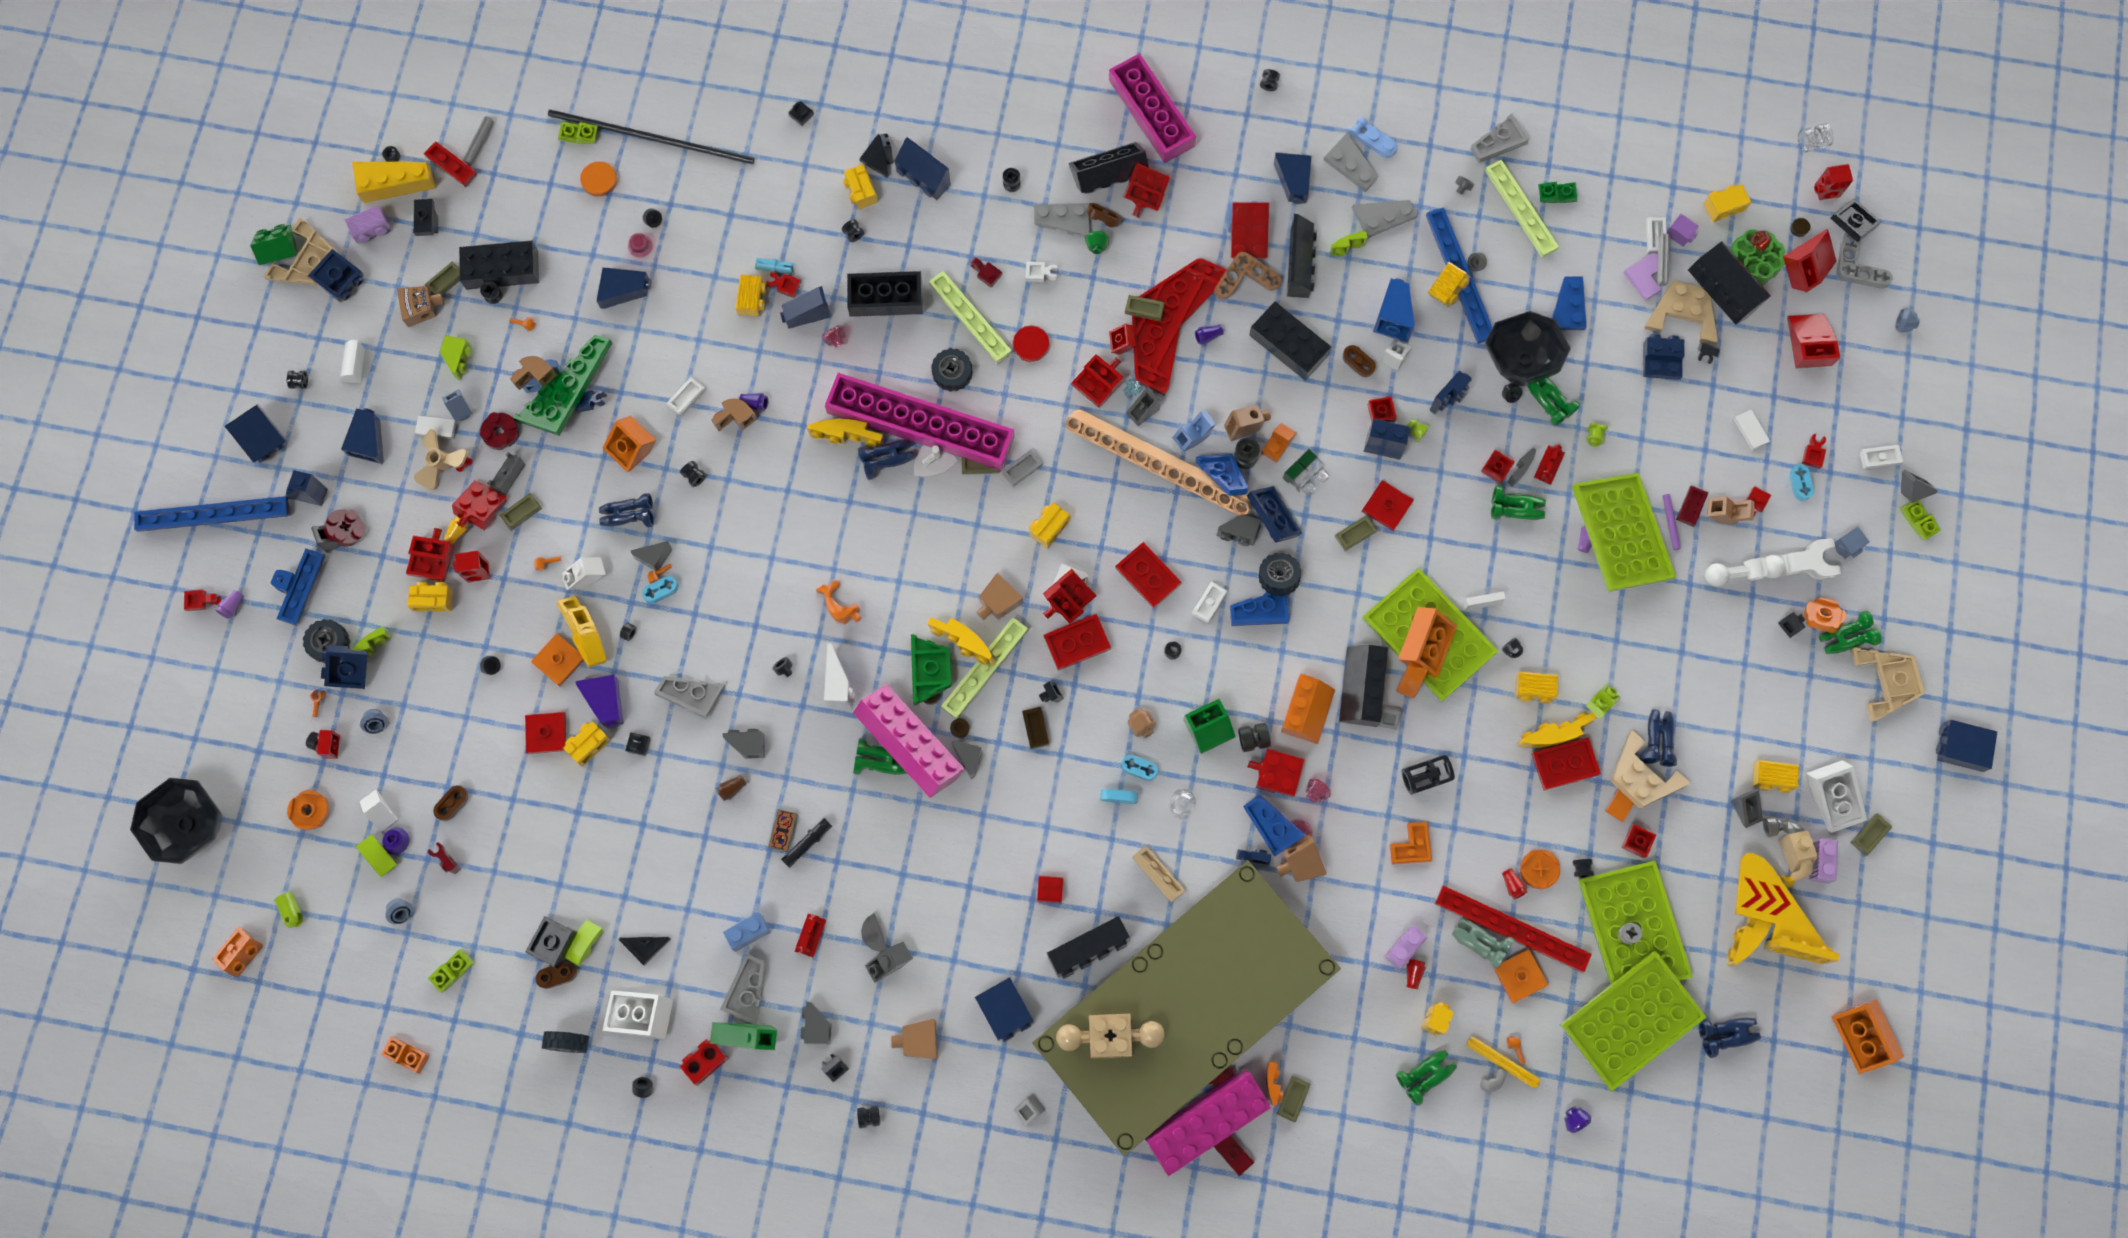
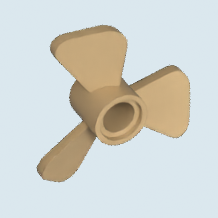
[414,429,468,490]

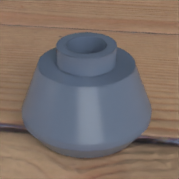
[1895,308,1920,333]
[360,709,388,734]
[385,898,413,924]

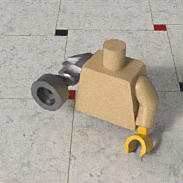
[1763,816,1817,888]

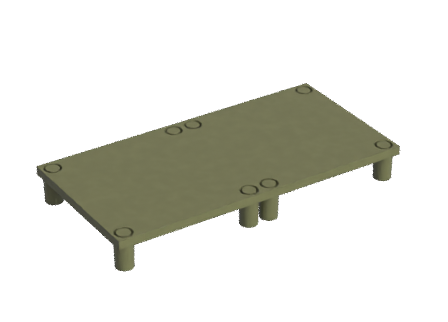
[1032,860,1341,1157]

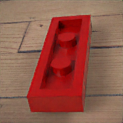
[423,141,477,187]

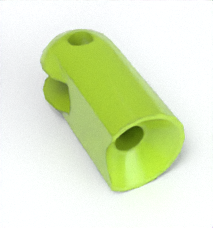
[274,892,303,928]

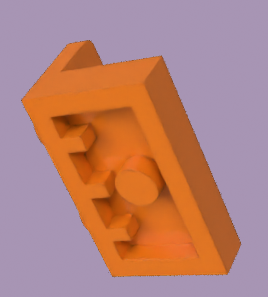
[212,927,263,977]

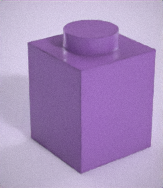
[1667,214,1699,247]

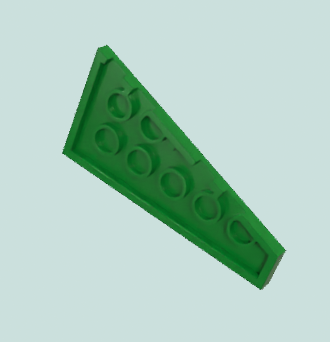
[513,335,613,436]

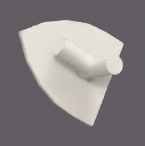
[914,445,959,477]

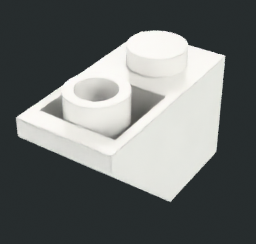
[562,557,606,590]

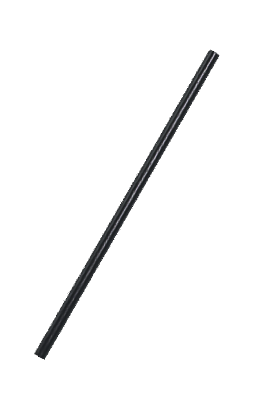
[548,109,755,165]

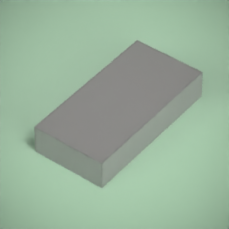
[1001,450,1043,487]

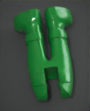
[1527,378,1581,426]
[1491,485,1546,520]
[1819,611,1882,654]
[853,738,907,775]
[1396,1050,1457,1106]

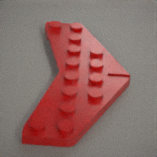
[1132,258,1227,396]

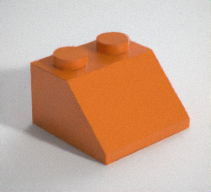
[602,416,656,472]

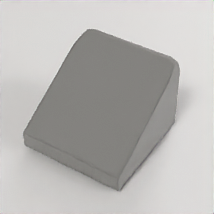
[1378,704,1401,730]
[1014,1094,1045,1126]

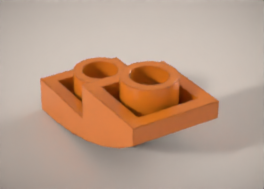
[1396,662,1428,699]
[1605,788,1634,822]
[381,1036,430,1074]
[1266,1061,1284,1106]

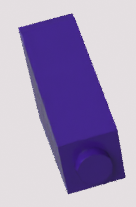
[575,675,624,728]

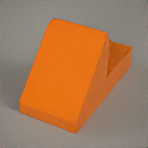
[1261,423,1297,463]

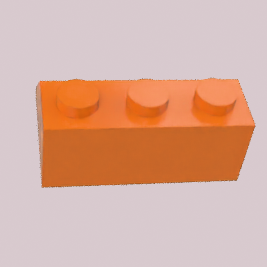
[1398,607,1457,678]
[1281,673,1335,744]
[1831,999,1904,1074]

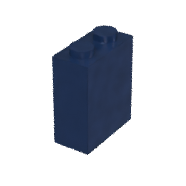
[225,404,287,463]
[1363,419,1411,460]
[1936,720,1998,772]
[975,977,1034,1042]

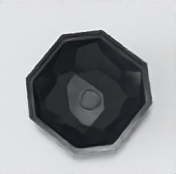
[1485,311,1571,386]
[130,778,222,864]

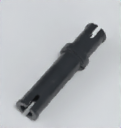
[781,818,833,868]

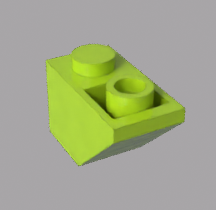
[439,335,472,380]

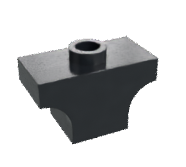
[413,199,439,236]

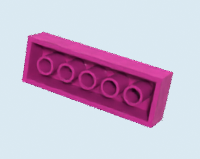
[1109,53,1196,163]
[853,684,964,798]
[1145,1068,1271,1177]

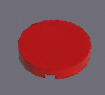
[1013,325,1049,362]

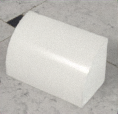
[340,340,365,383]

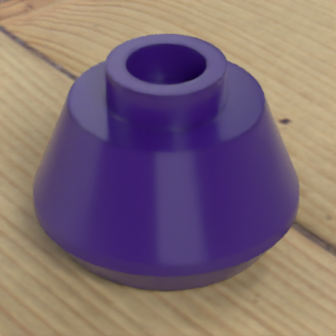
[382,828,409,854]
[1564,1106,1592,1133]

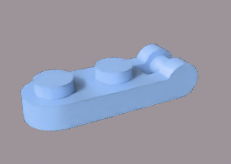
[1349,117,1397,158]

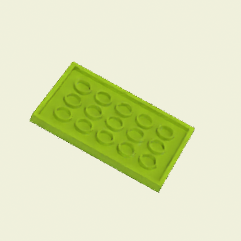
[1571,473,1676,592]
[1362,568,1499,702]
[1578,861,1693,985]
[1560,951,1707,1092]

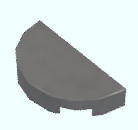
[861,913,887,952]

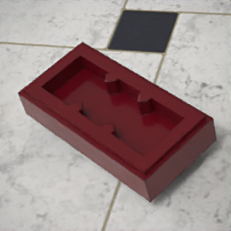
[1676,485,1709,527]
[1214,1135,1255,1177]

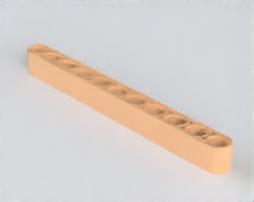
[1065,410,1252,516]

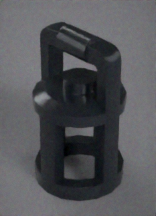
[1401,755,1455,795]

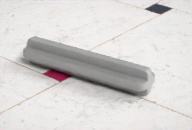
[463,116,494,165]
[1657,234,1670,286]

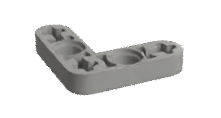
[1836,233,1893,289]

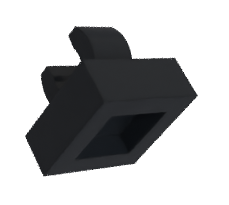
[788,101,814,126]
[1698,342,1720,364]
[1778,612,1806,638]
[1039,681,1064,703]
[625,732,650,756]
[821,1054,849,1083]

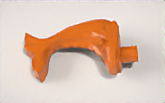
[816,580,862,625]

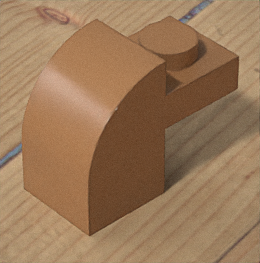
[510,356,557,390]
[711,399,757,431]
[1707,497,1754,525]

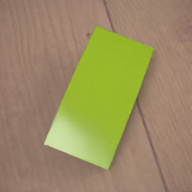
[558,121,598,144]
[1329,231,1367,257]
[1900,500,1941,540]
[352,626,392,658]
[1585,684,1621,719]
[355,834,397,877]
[564,920,604,966]
[428,949,475,993]

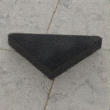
[881,133,894,165]
[859,134,889,178]
[618,937,671,966]

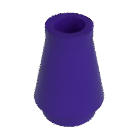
[1195,324,1223,345]
[739,393,768,412]

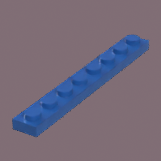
[1426,207,1493,344]
[134,496,289,532]

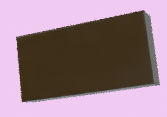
[1022,707,1049,749]

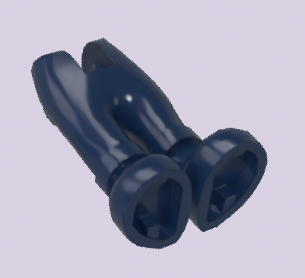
[858,440,915,480]
[599,493,654,527]
[1640,709,1677,767]
[1699,1017,1761,1058]

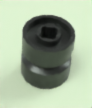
[1234,437,1260,469]
[1238,722,1271,753]

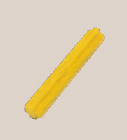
[1466,1036,1541,1088]

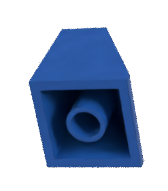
[1373,278,1415,343]

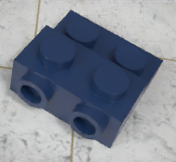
[308,249,364,302]
[1643,334,1684,380]
[1430,370,1472,414]
[321,645,368,689]

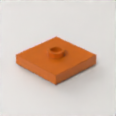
[530,633,584,687]
[1492,949,1548,1004]

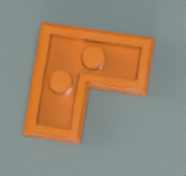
[1389,822,1432,865]

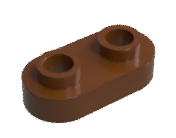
[1086,203,1122,228]
[1342,345,1376,377]
[433,785,469,821]
[535,962,577,989]

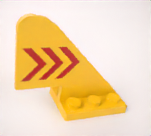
[1735,853,1840,965]

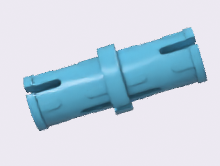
[755,258,794,275]

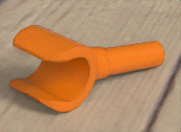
[509,317,536,331]
[534,556,561,570]
[648,564,672,584]
[310,689,326,717]
[1507,1037,1526,1065]

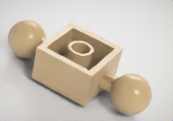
[1056,1014,1165,1059]

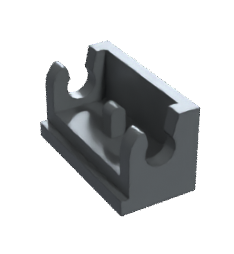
[487,452,526,496]

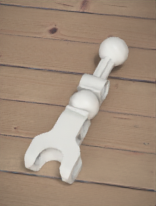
[1705,538,1842,587]

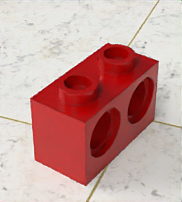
[1814,164,1854,200]
[453,550,490,583]
[679,1039,729,1086]

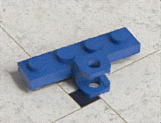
[271,548,325,626]

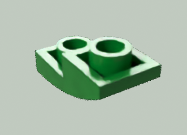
[1538,181,1577,203]

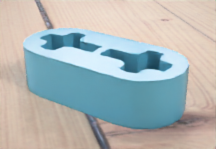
[1789,464,1814,501]
[642,576,678,604]
[1122,755,1158,781]
[1100,789,1138,804]

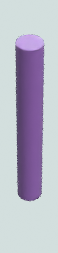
[1662,494,1681,550]

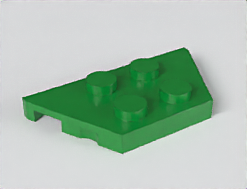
[911,634,952,706]

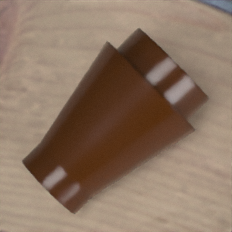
[716,775,747,801]

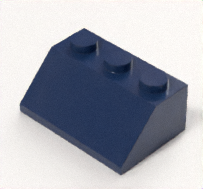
[895,137,951,200]

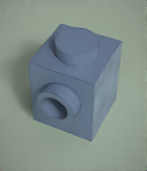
[443,389,472,422]
[1835,527,1870,559]

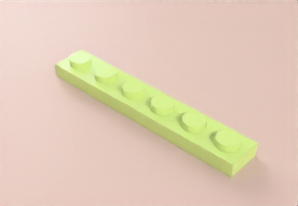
[1485,160,1559,258]
[929,271,1012,364]
[941,618,1028,719]

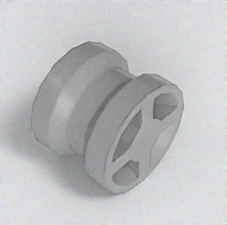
[1618,923,1642,945]

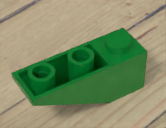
[710,1022,777,1050]

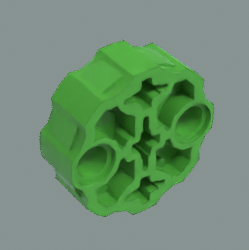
[1729,229,1785,285]

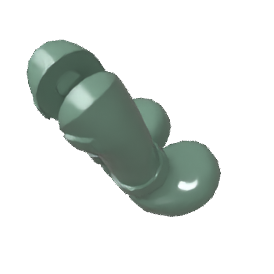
[1452,919,1515,969]

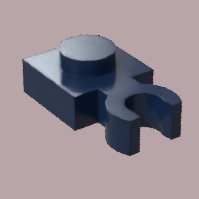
[575,390,607,413]
[1236,849,1272,865]

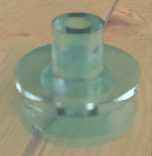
[1123,378,1143,398]

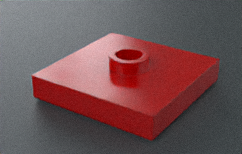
[1361,480,1414,532]
[525,712,566,754]

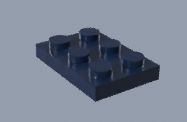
[1246,486,1302,543]

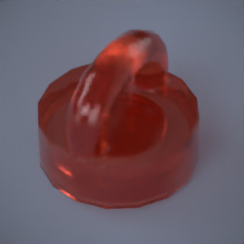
[1751,230,1771,252]

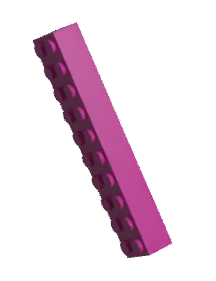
[824,373,1015,470]

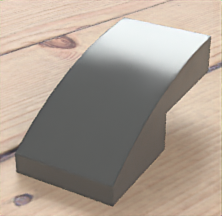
[1507,448,1536,487]

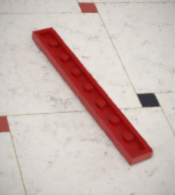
[1434,885,1592,973]

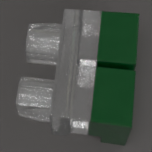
[1283,449,1329,496]

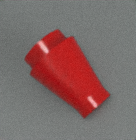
[1502,868,1527,900]
[1406,959,1426,990]

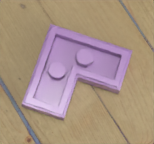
[1624,252,1662,301]

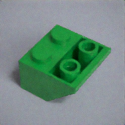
[250,224,297,265]
[1183,698,1236,754]

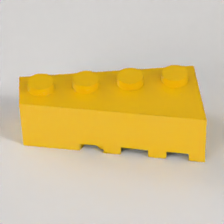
[352,161,435,203]

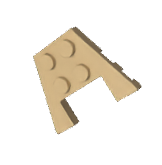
[263,218,338,286]
[1644,280,1718,345]
[1851,648,1925,722]
[1610,730,1690,809]

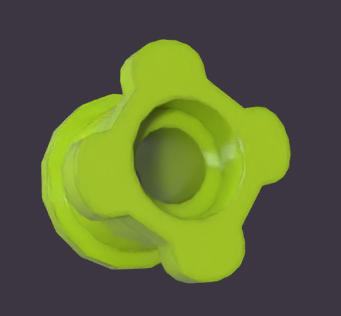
[1407,418,1430,443]
[1586,423,1608,447]

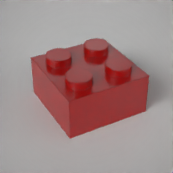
[1109,323,1136,355]
[1367,396,1397,423]
[1481,450,1515,484]
[316,730,340,759]
[1621,824,1656,859]
[1037,876,1063,904]

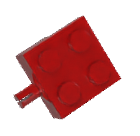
[1123,163,1170,218]
[1071,354,1124,408]
[452,480,507,530]
[406,528,454,582]
[1043,568,1096,624]
[1247,748,1305,798]

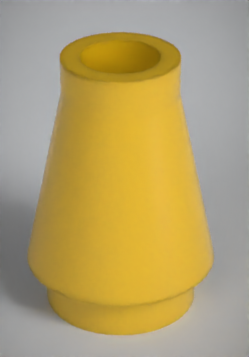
[443,516,469,544]

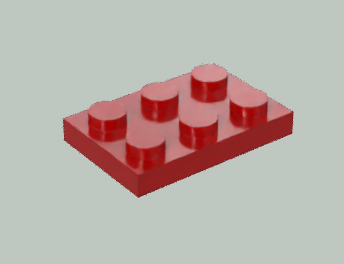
[1230,202,1269,258]
[1115,542,1182,609]
[1043,614,1111,671]
[1531,737,1601,791]

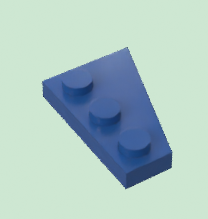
[1552,276,1586,330]
[1195,453,1248,496]
[1230,593,1289,626]
[1243,795,1306,857]

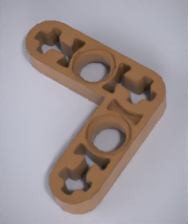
[1214,252,1282,300]

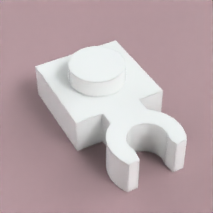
[1026,261,1057,282]

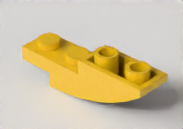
[807,419,884,447]
[557,596,607,668]
[927,617,996,666]
[1517,712,1597,748]
[1727,918,1772,966]

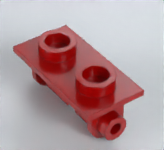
[1534,444,1565,485]
[794,914,826,958]

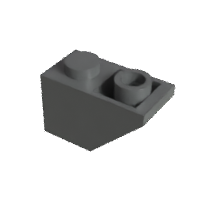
[1217,514,1260,546]
[722,729,765,759]
[865,941,913,983]
[801,1002,832,1045]

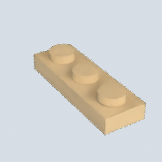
[1132,846,1185,902]

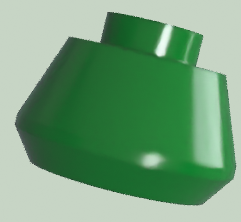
[1085,231,1110,254]

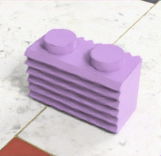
[344,205,391,243]
[1809,839,1838,884]
[1385,926,1428,970]

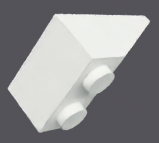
[824,643,856,710]
[1806,760,1867,833]
[603,991,673,1040]

